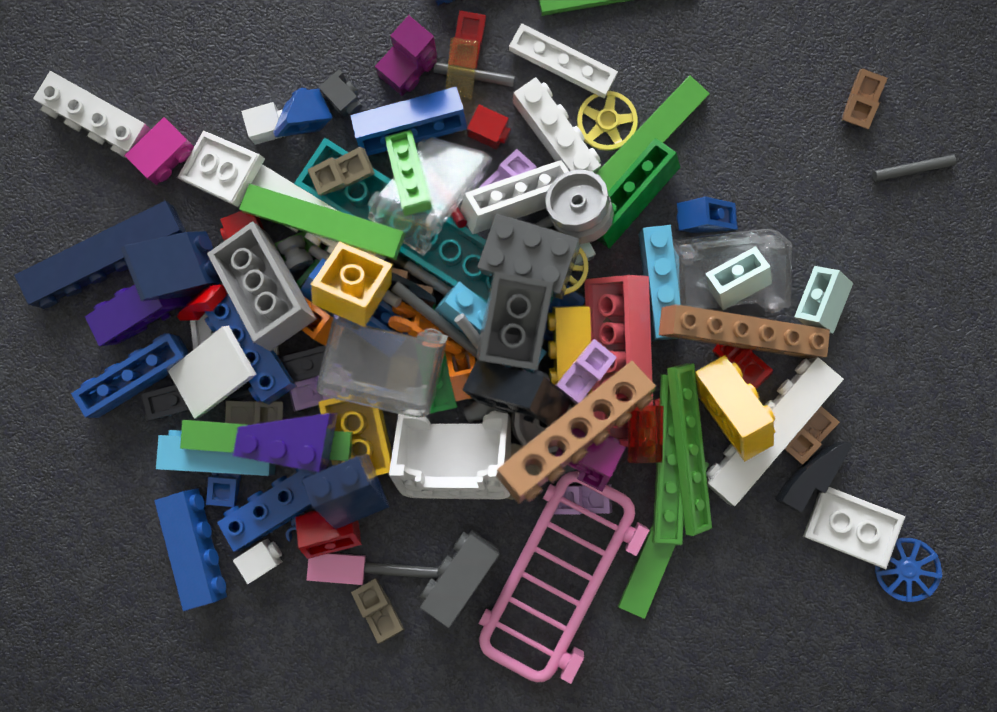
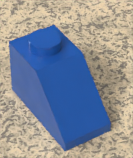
[273,88,333,137]
[677,197,737,233]

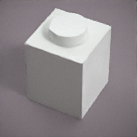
[241,102,284,145]
[233,539,282,584]

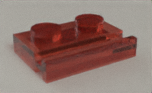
[628,405,663,463]

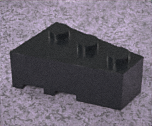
[462,360,571,427]

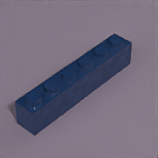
[14,201,186,309]

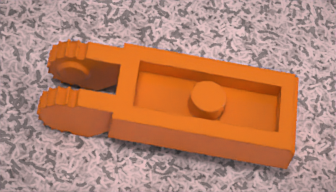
[388,301,463,355]

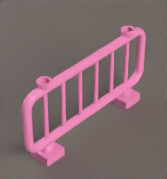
[479,471,649,684]

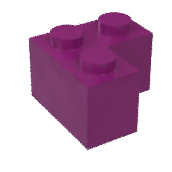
[375,15,437,96]
[555,429,625,492]

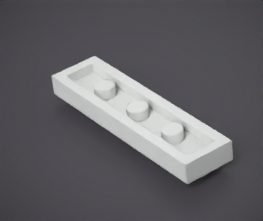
[509,23,618,99]

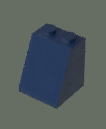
[302,454,390,529]

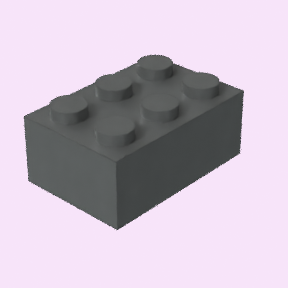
[477,213,581,300]
[420,529,499,628]

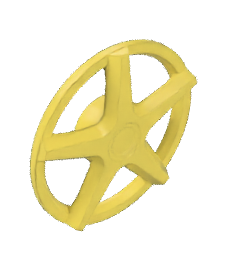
[577,91,638,151]

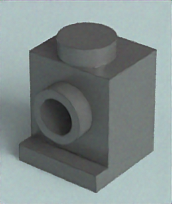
[319,69,362,119]

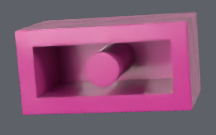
[124,117,194,185]

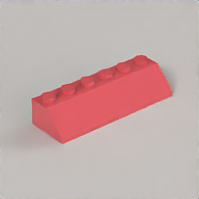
[584,275,654,447]

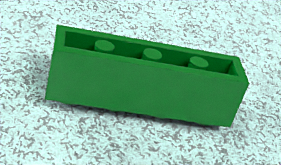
[597,138,681,249]

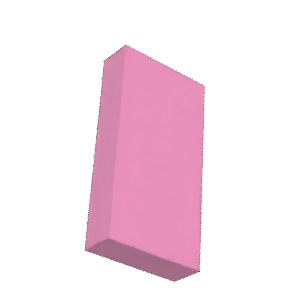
[306,553,366,585]

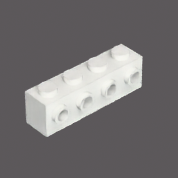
[33,71,151,158]
[513,77,601,174]
[460,160,569,234]

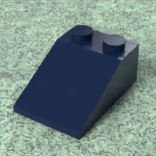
[121,231,223,301]

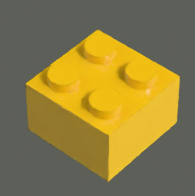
[311,242,392,327]

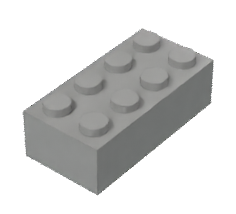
[207,221,316,351]

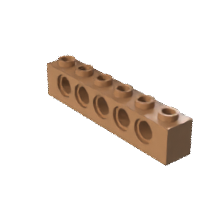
[659,304,830,358]
[496,361,656,504]

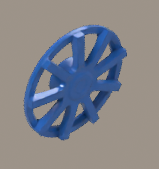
[875,538,942,602]

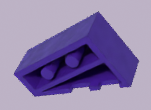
[85,285,191,346]
[233,413,338,472]

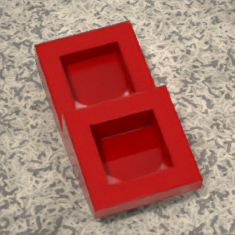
[450,10,486,69]
[177,284,228,321]
[712,345,773,390]

